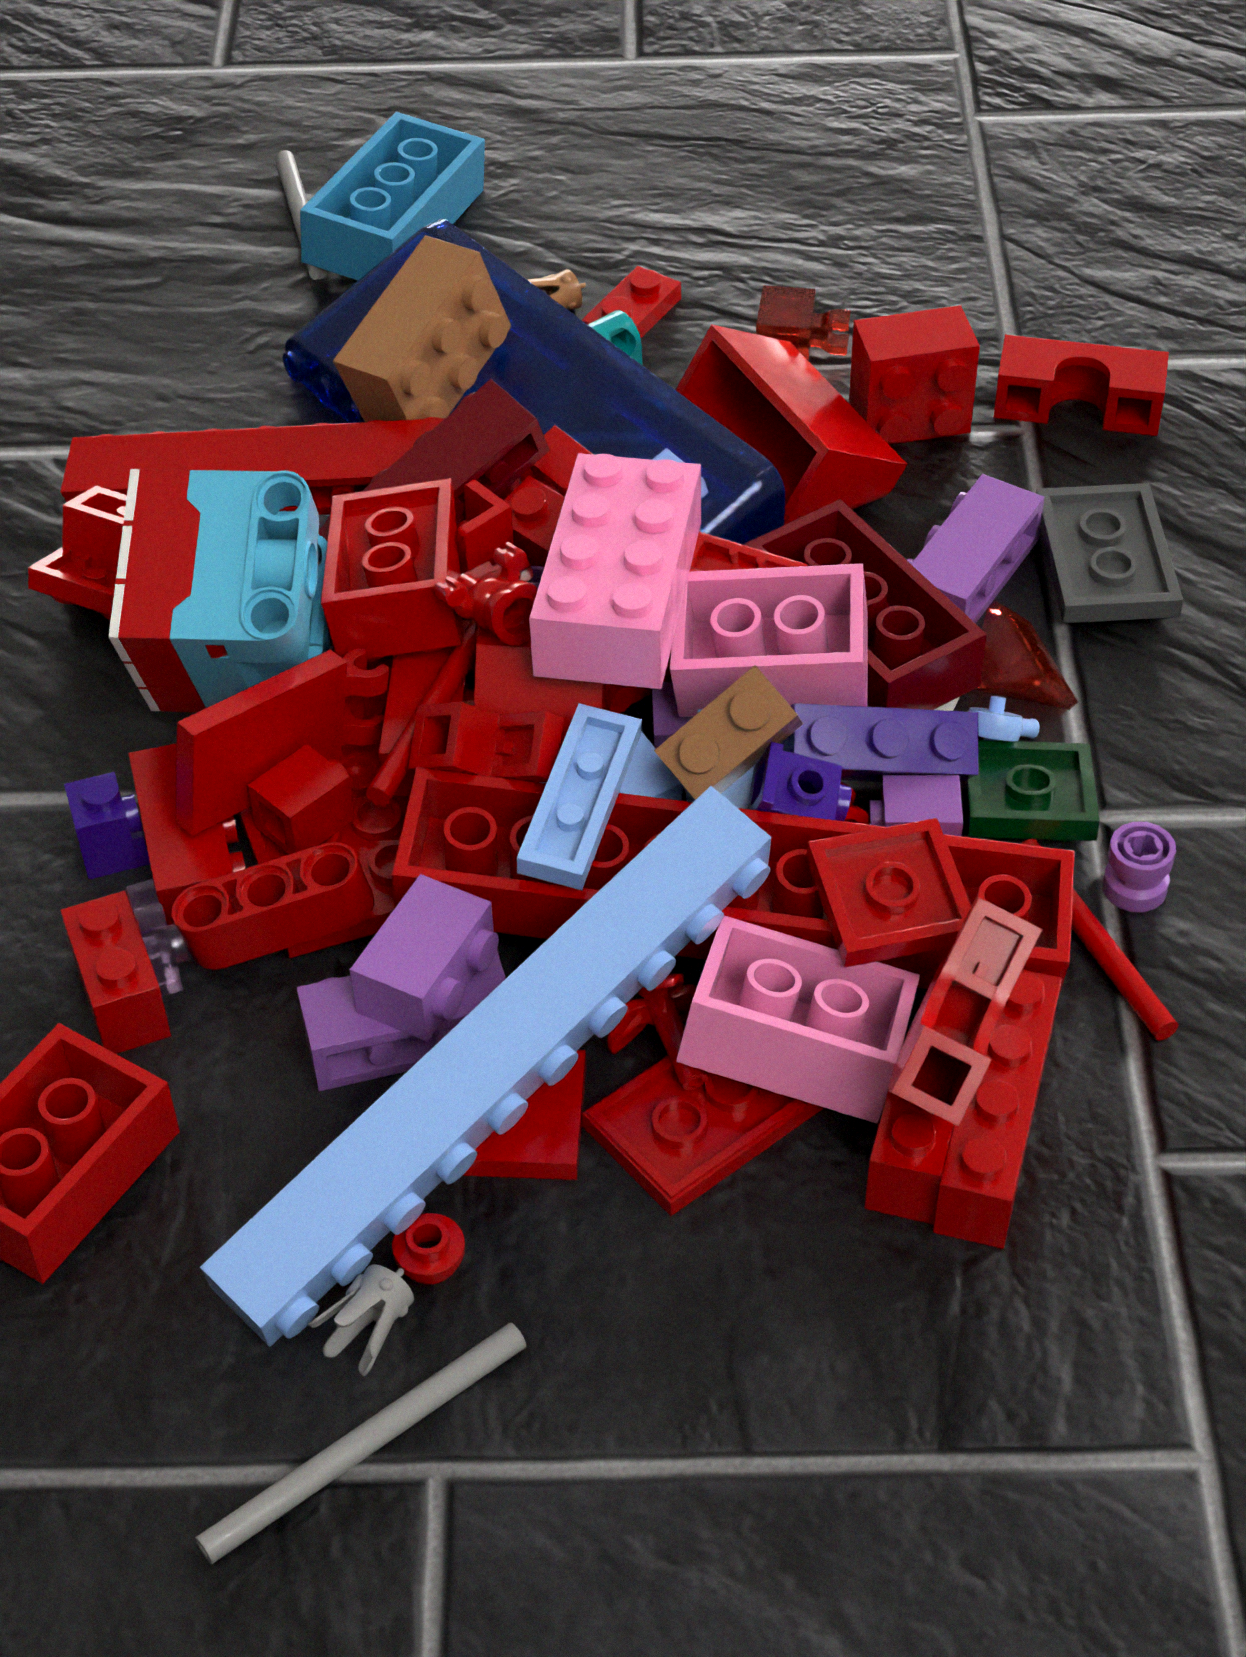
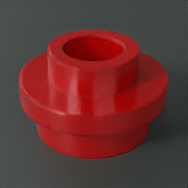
[392,1213,465,1284]

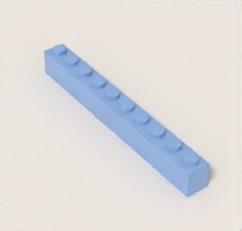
[200,786,772,1347]

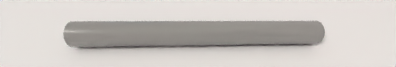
[275,150,329,280]

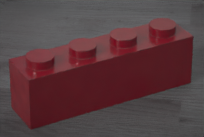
[318,379,550,542]

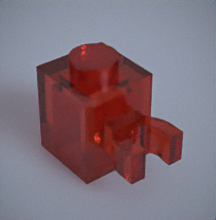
[756,285,851,361]

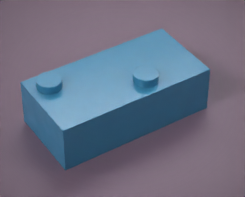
[300,112,485,289]

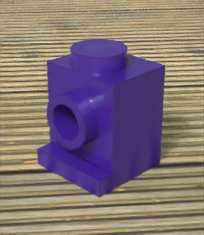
[747,742,852,821]
[64,772,150,879]

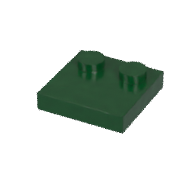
[965,740,1100,842]

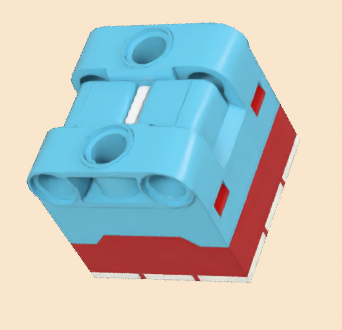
[108,469,334,712]

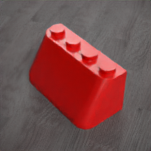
[668,324,908,532]

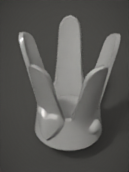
[308,1265,414,1376]

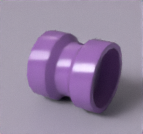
[1103,822,1176,912]

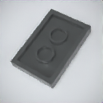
[1036,483,1183,623]

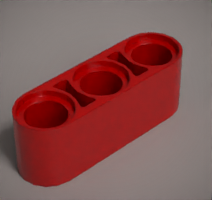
[171,842,374,970]

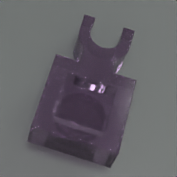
[126,879,189,997]

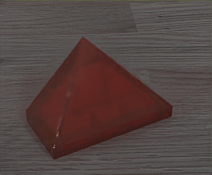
[974,601,1078,710]

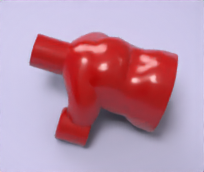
[434,542,538,646]

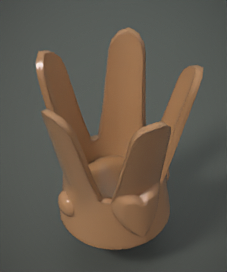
[506,269,586,334]

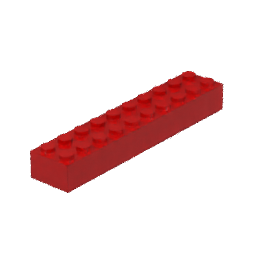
[392,767,1075,999]

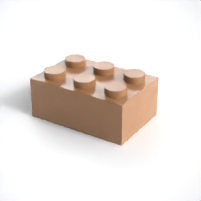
[333,235,512,422]

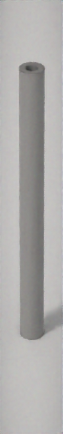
[195,1322,526,1564]

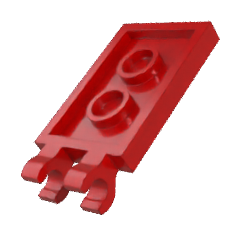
[176,648,389,836]

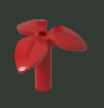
[607,973,708,1090]

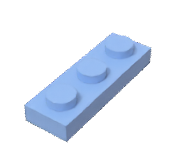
[517,703,642,890]

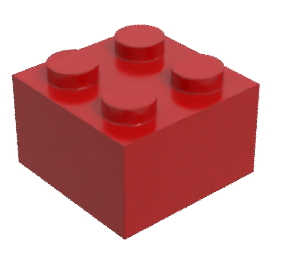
[849,305,980,445]

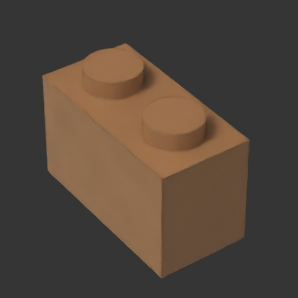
[654,665,803,800]

